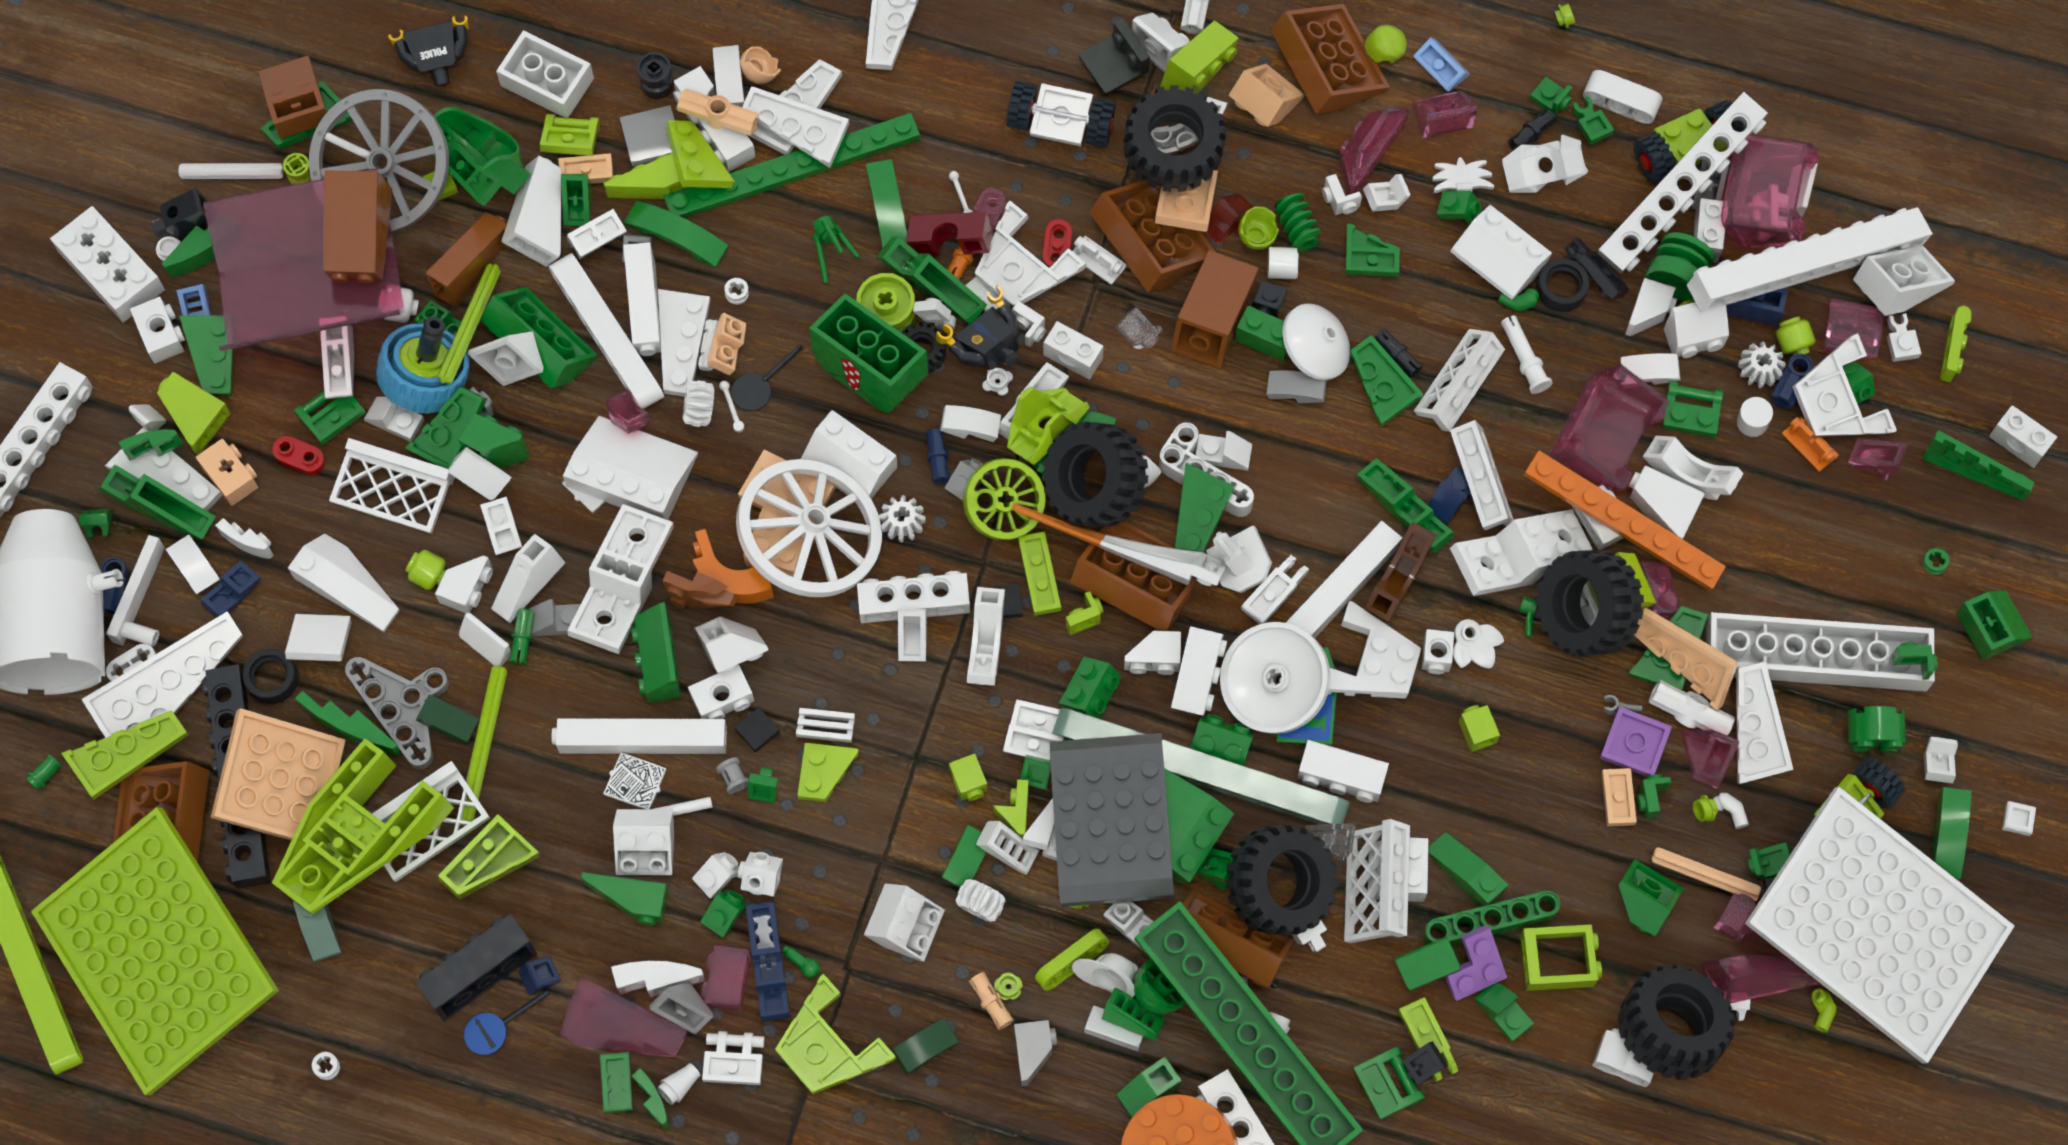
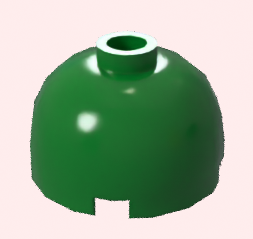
[1133,959,1185,1015]

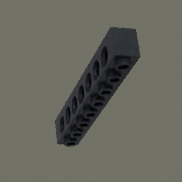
[202,664,271,889]

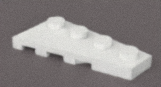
[866,0,919,70]
[748,59,842,155]
[742,86,849,168]
[658,289,711,397]
[105,427,223,511]
[1736,661,1794,784]

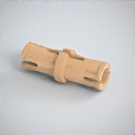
[969,972,1014,1030]

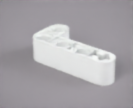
[1159,423,1254,517]

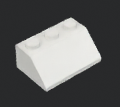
[1450,205,1552,300]
[801,410,897,499]

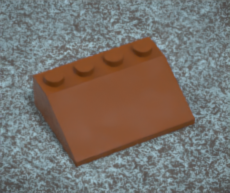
[1270,4,1390,114]
[1089,179,1216,293]
[1070,521,1199,631]
[113,761,210,863]

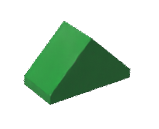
[561,174,592,226]

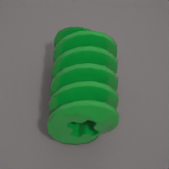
[1274,193,1322,253]

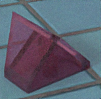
[1681,730,1740,789]

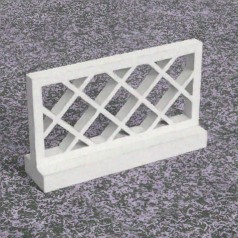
[329,438,455,534]
[372,761,491,882]
[1344,819,1410,943]

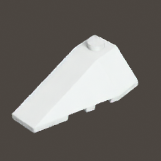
[288,534,400,632]

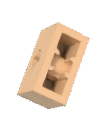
[196,438,259,506]

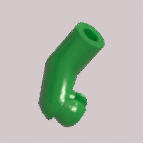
[1498,288,1539,312]

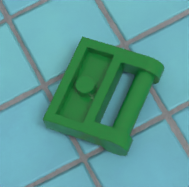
[1662,381,1723,438]
[293,390,366,446]
[1353,1047,1425,1121]

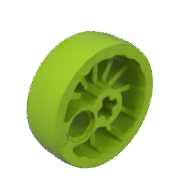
[963,458,1046,540]

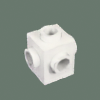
[738,852,783,897]

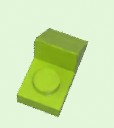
[993,780,1029,838]

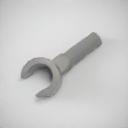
[1604,695,1642,715]

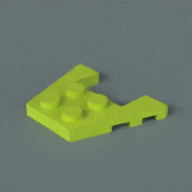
[775,974,896,1095]

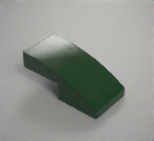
[892,1018,959,1075]

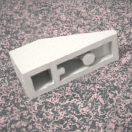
[320,318,354,399]

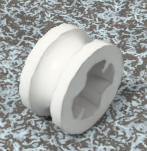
[724,278,749,305]
[312,1052,340,1080]

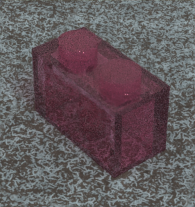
[701,945,751,1012]

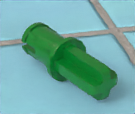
[509,609,534,665]

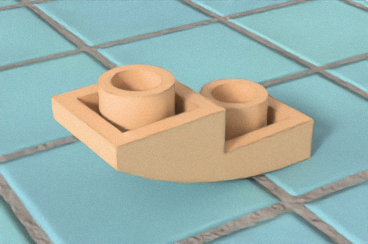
[707,313,746,375]

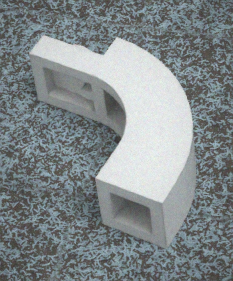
[1643,436,1743,500]
[967,587,1005,686]

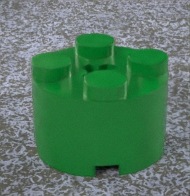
[1848,706,1906,754]

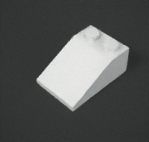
[1853,245,1955,316]

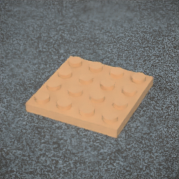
[211,708,345,841]

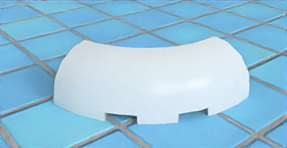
[1150,97,1227,154]

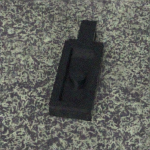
[1565,238,1629,299]

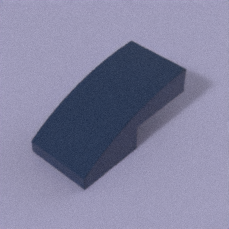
[201,561,260,618]

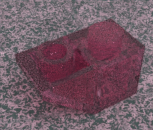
[1714,892,1761,942]

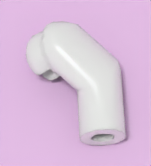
[1713,793,1749,829]

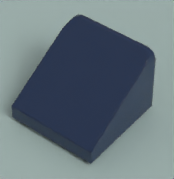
[519,956,561,996]

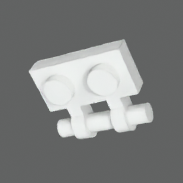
[702,1031,765,1085]

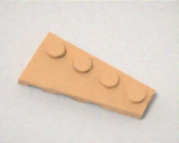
[1634,608,1738,710]

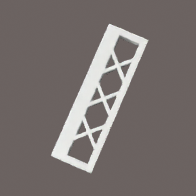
[1414,329,1505,432]
[1450,420,1514,530]

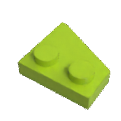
[797,743,859,802]

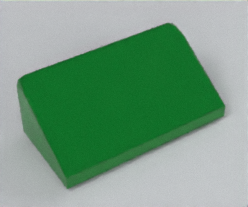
[1395,937,1461,990]

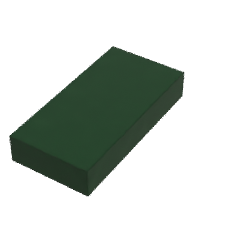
[416,694,479,745]

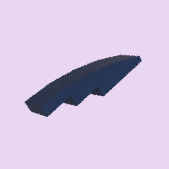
[746,901,790,1022]

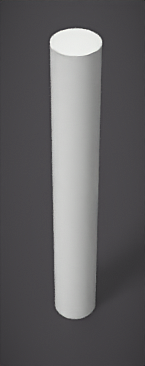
[655,797,713,816]

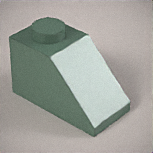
[293,901,342,962]

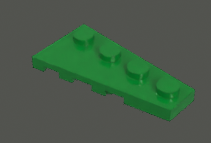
[1922,430,2035,501]

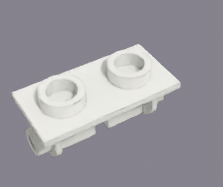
[1072,236,1128,285]

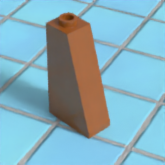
[426,212,508,309]

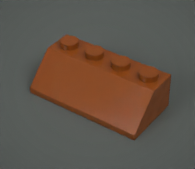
[1183,889,1295,988]

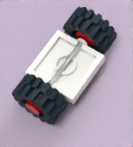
[1006,81,1116,148]

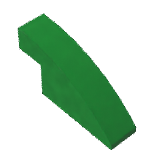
[876,236,987,324]
[98,464,216,540]

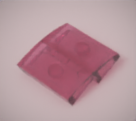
[1823,298,1884,360]

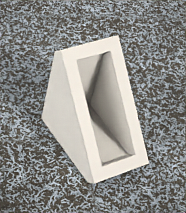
[898,609,927,661]

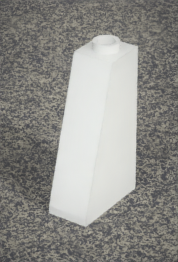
[501,156,561,267]
[623,243,661,356]

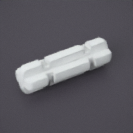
[698,319,718,371]

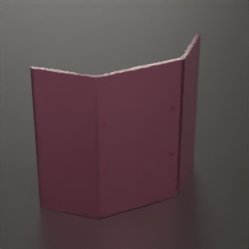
[203,168,405,351]

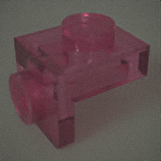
[606,389,651,434]

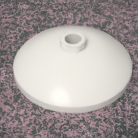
[1282,304,1350,380]

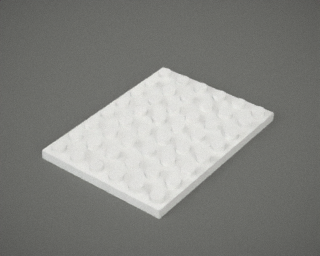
[1745,787,2014,1064]

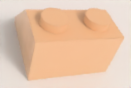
[1228,64,1305,127]

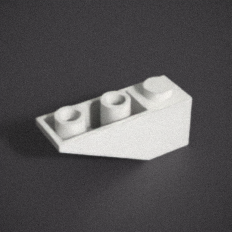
[491,534,565,623]

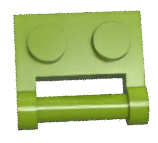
[540,114,600,156]

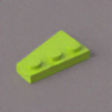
[665,120,735,188]

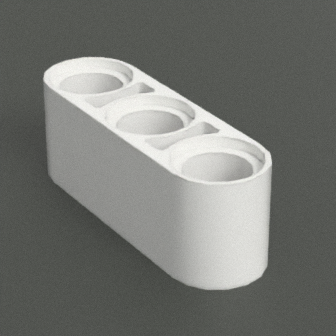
[1583,70,1663,124]

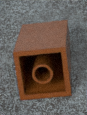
[323,170,392,284]
[1171,250,1259,369]

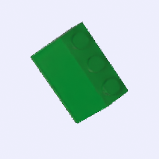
[631,602,681,703]

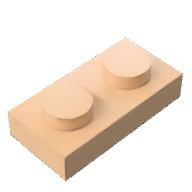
[558,153,613,184]
[1601,768,1637,827]

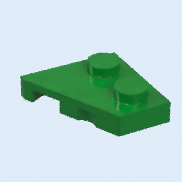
[1345,224,1400,277]

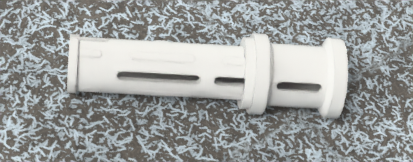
[1501,316,1553,394]

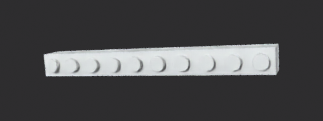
[1687,207,1933,312]

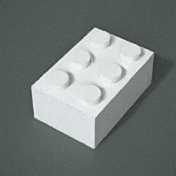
[496,30,594,118]

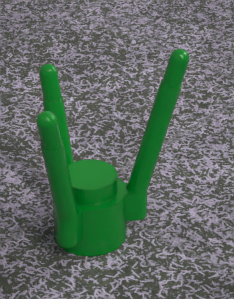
[812,216,860,284]

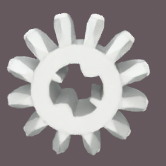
[1738,341,1785,389]
[683,380,714,427]
[879,495,926,543]
[956,879,1005,922]

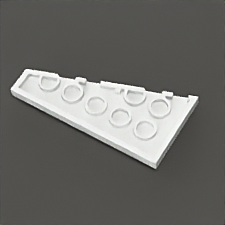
[82,611,243,738]

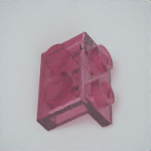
[1640,562,1680,617]

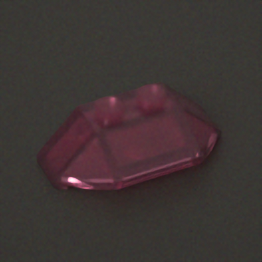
[1339,107,1410,195]

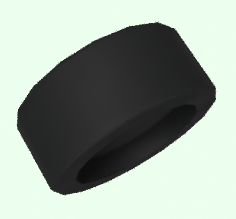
[1537,259,1589,312]
[242,648,299,704]

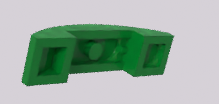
[623,201,729,269]

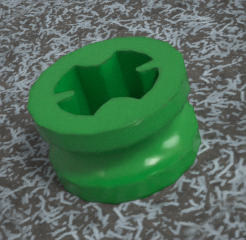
[1923,548,1949,575]

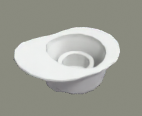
[1072,953,1138,997]

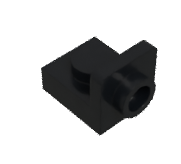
[1252,280,1287,318]
[1402,1041,1448,1085]

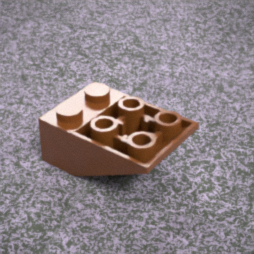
[258,55,327,139]

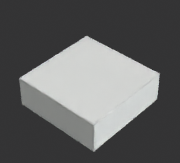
[2002,801,2036,836]

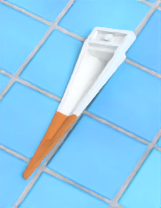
[1012,503,1227,586]

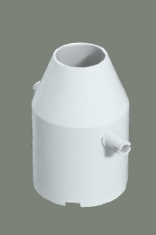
[0,509,123,695]

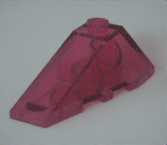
[1701,954,1821,1004]

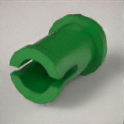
[25,754,62,790]

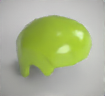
[1364,25,1407,64]
[1238,206,1279,250]

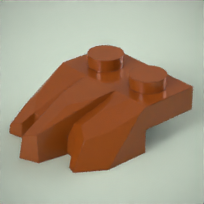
[662,571,738,609]

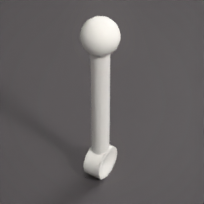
[949,171,973,213]
[719,381,744,433]

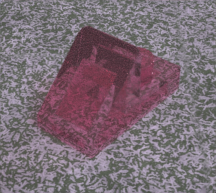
[1848,439,1908,480]

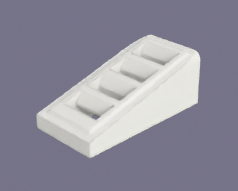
[976,821,1039,875]

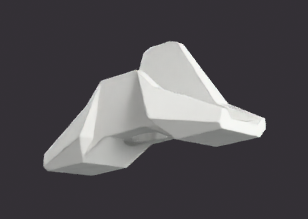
[1502,135,1588,193]

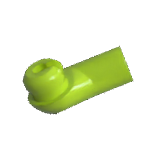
[1811,988,1837,1033]

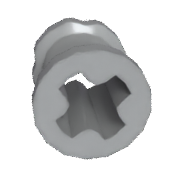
[716,757,749,794]

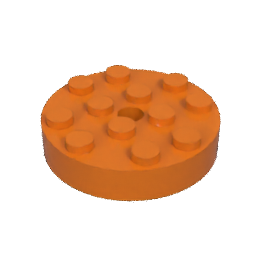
[1121,1095,1238,1145]

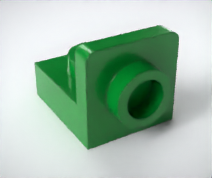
[1529,77,1573,115]

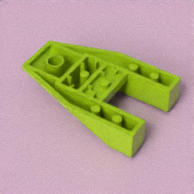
[272,738,454,914]

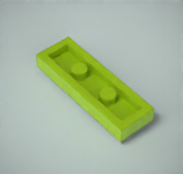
[1018,532,1061,616]

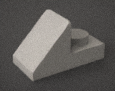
[529,599,581,636]

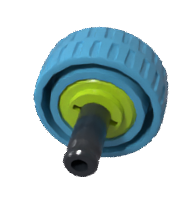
[376,317,470,413]

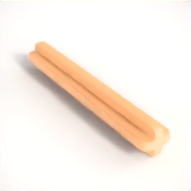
[1652,847,1761,901]

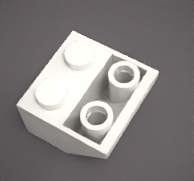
[695,617,768,673]
[613,809,674,875]
[864,883,945,961]

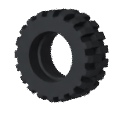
[1123,85,1226,192]
[1042,421,1149,528]
[1535,550,1644,657]
[1225,825,1338,935]
[1617,965,1735,1080]

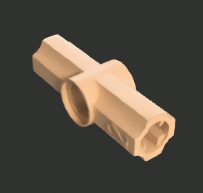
[677,88,759,136]

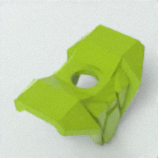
[1007,387,1090,465]

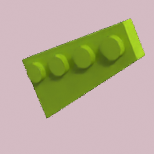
[61,710,189,799]

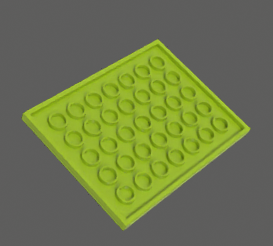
[31,807,279,1096]

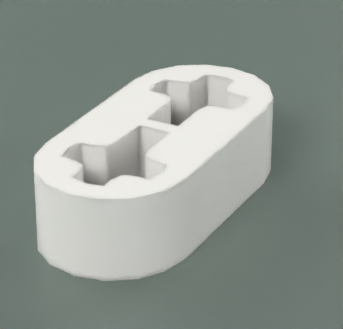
[106,644,157,681]

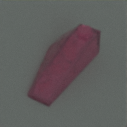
[560,978,688,1057]

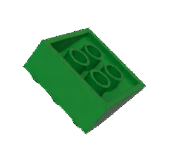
[1164,768,1234,883]

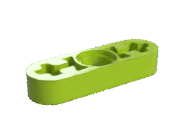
[1035,929,1109,991]

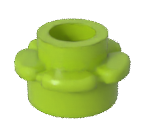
[1555,4,1575,28]
[1693,795,1718,822]
[994,973,1022,1000]

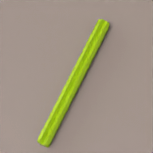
[438,264,501,384]
[462,666,507,822]

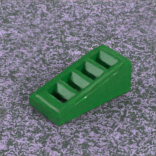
[1102,988,1165,1041]

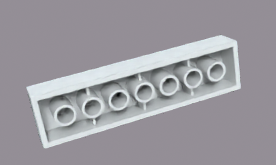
[1705,612,1935,692]

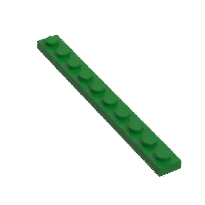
[664,113,920,218]

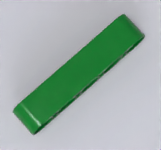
[1423,891,1560,946]

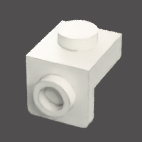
[1322,174,1362,215]
[1363,174,1410,212]
[1923,737,1958,784]
[692,852,739,899]

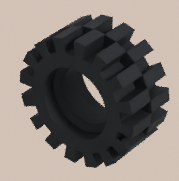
[901,322,946,373]

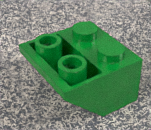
[459,413,530,469]
[1956,590,2033,661]

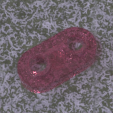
[973,188,1005,233]

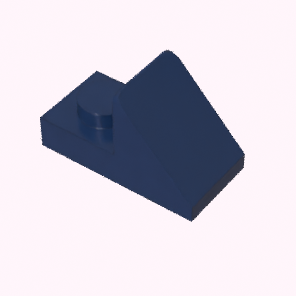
[1428,467,1471,526]

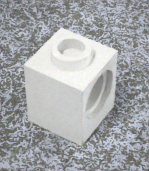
[1421,629,1454,674]

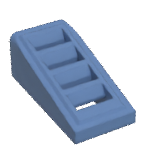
[176,284,212,316]

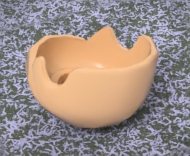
[740,47,781,84]

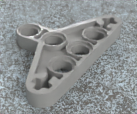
[345,657,449,769]

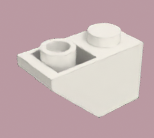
[435,556,493,613]
[1124,631,1181,675]

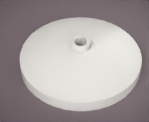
[1220,622,1331,734]

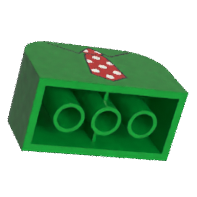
[809,293,928,413]

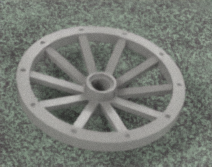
[309,89,449,232]

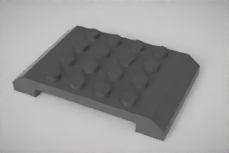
[1050,733,1174,907]

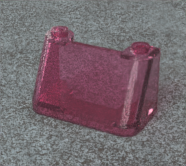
[1721,134,1819,248]
[1550,364,1670,491]

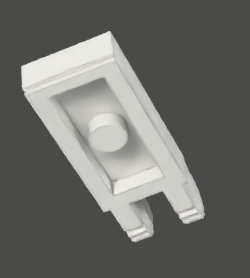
[1241,555,1309,625]

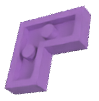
[1445,925,1507,1001]

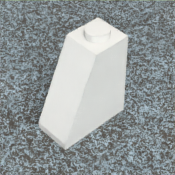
[1629,465,1705,539]

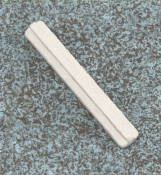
[178,163,284,179]

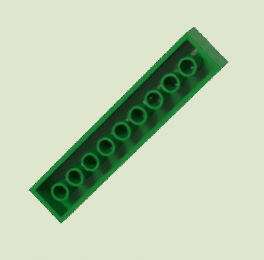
[1134,901,1363,1145]

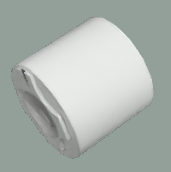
[1267,247,1298,279]
[1737,397,1773,437]

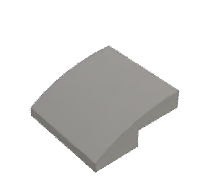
[620,105,674,166]

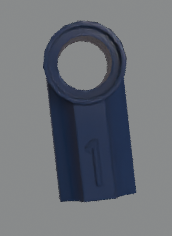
[1770,353,1813,409]
[101,557,132,616]

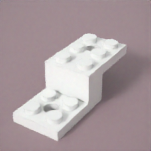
[567,504,673,654]
[1450,509,1593,596]

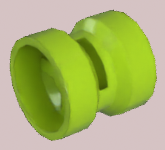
[283,153,312,188]

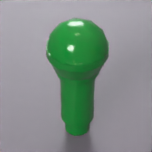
[782,946,820,978]

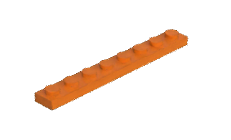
[1523,450,1726,591]

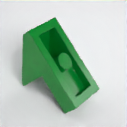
[1195,849,1233,891]
[1474,982,1534,1043]

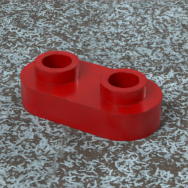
[1043,219,1072,268]
[272,436,325,475]

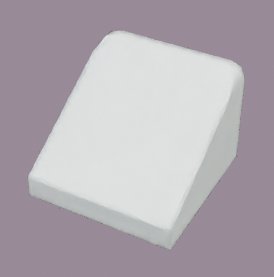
[128,404,166,431]

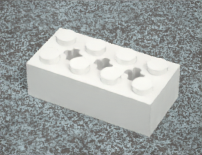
[50,206,165,323]

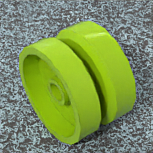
[856,273,916,333]

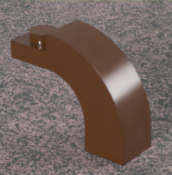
[1365,522,1437,621]

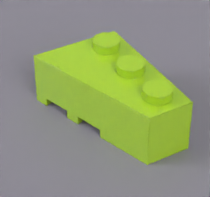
[1160,20,1239,94]
[438,814,539,900]

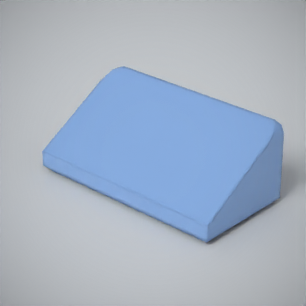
[1413,37,1470,92]

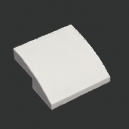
[1003,699,1064,760]

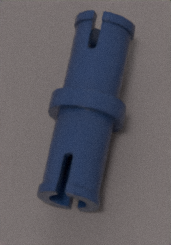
[926,429,950,485]

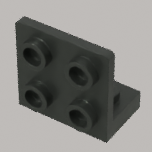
[1079,17,1150,95]

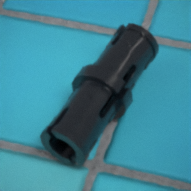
[1508,109,1556,151]
[1375,328,1423,378]

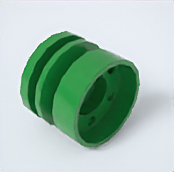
[1645,232,1715,302]

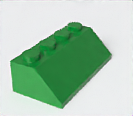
[480,287,598,389]

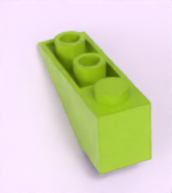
[603,153,687,199]

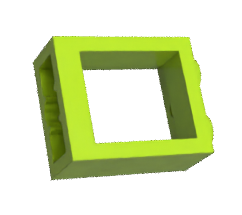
[1520,925,1602,991]

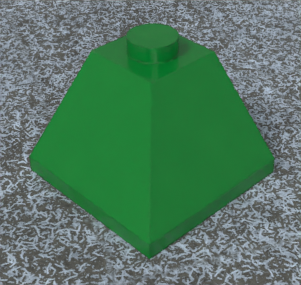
[1619,859,1684,936]

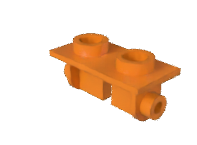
[1782,417,1839,472]

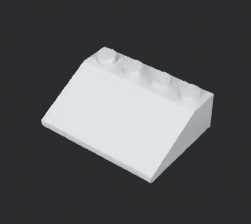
[563,416,698,520]

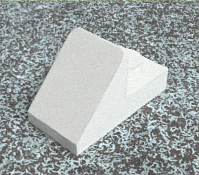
[364,397,425,442]
[1196,431,1252,471]

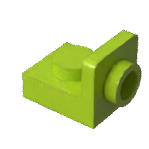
[1066,591,1103,636]

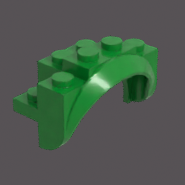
[428,106,531,206]

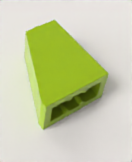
[157,372,231,455]

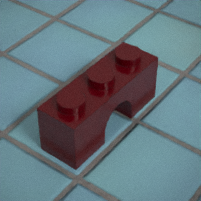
[906,211,993,256]

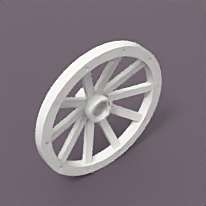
[736,459,882,597]

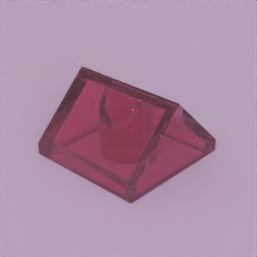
[1412,91,1477,138]

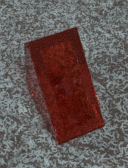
[1206,193,1253,245]

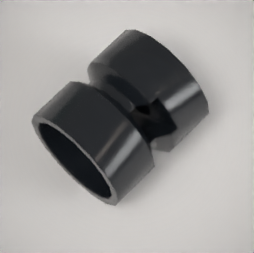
[637,52,674,99]

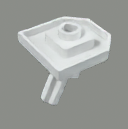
[1206,525,1272,593]

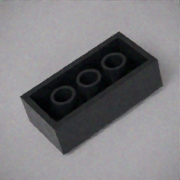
[415,914,537,1022]

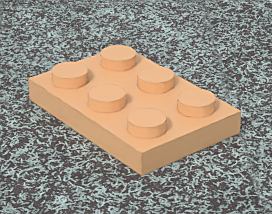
[1155,170,1218,232]
[738,450,836,524]

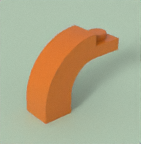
[692,529,774,604]

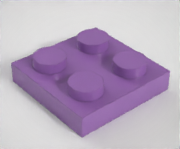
[1599,706,1672,777]

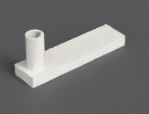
[106,535,165,646]

